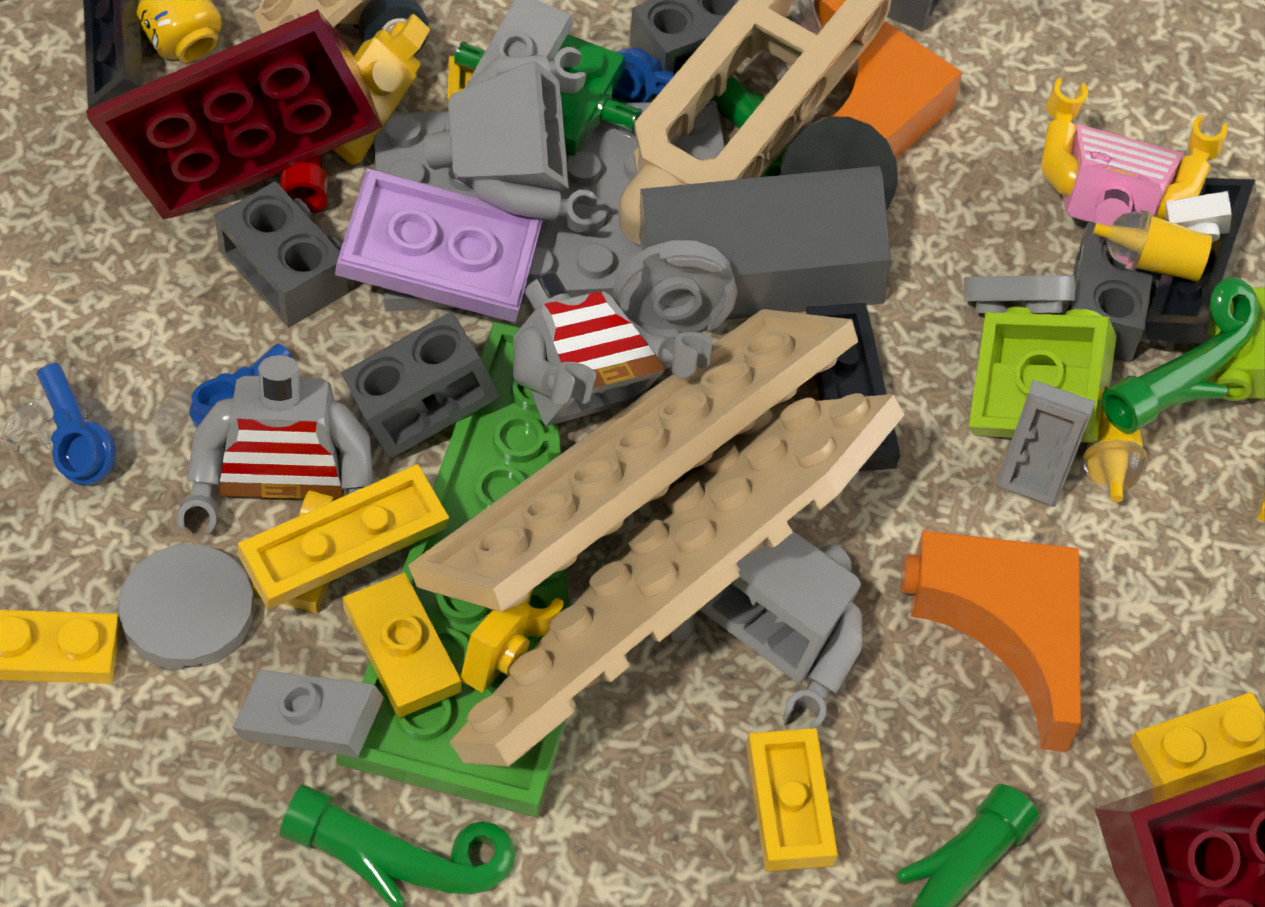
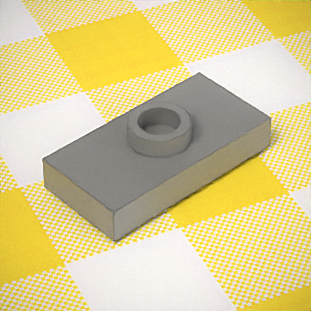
[464,0,573,89]
[995,380,1095,507]
[233,670,384,757]

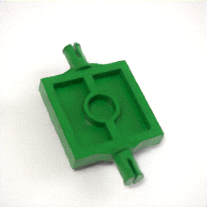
[454,34,643,155]

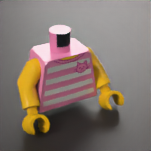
[1041,78,1228,233]

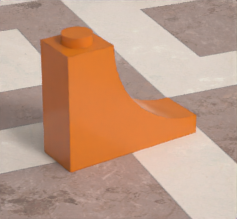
[809,0,962,159]
[900,530,1081,752]

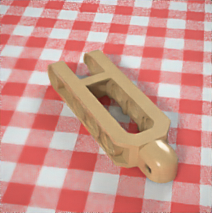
[619,0,891,245]

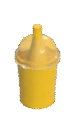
[1093,210,1212,282]
[1083,406,1148,503]

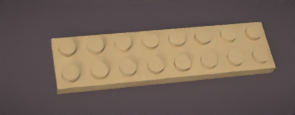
[408,309,858,612]

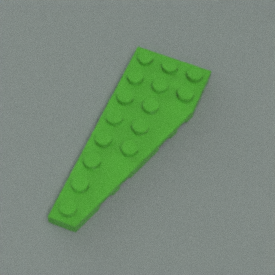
[336,321,574,818]

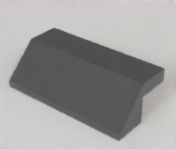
[639,166,891,320]

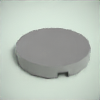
[613,240,738,339]
[118,544,254,670]

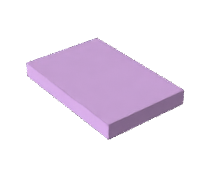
[335,168,543,323]

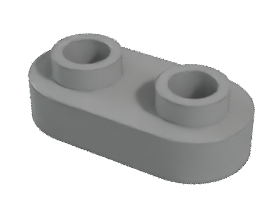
[964,276,1075,313]

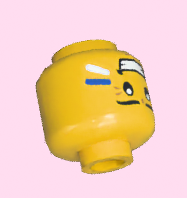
[137,0,222,63]

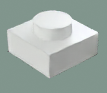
[1165,191,1232,242]

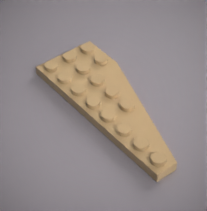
[450,393,904,766]

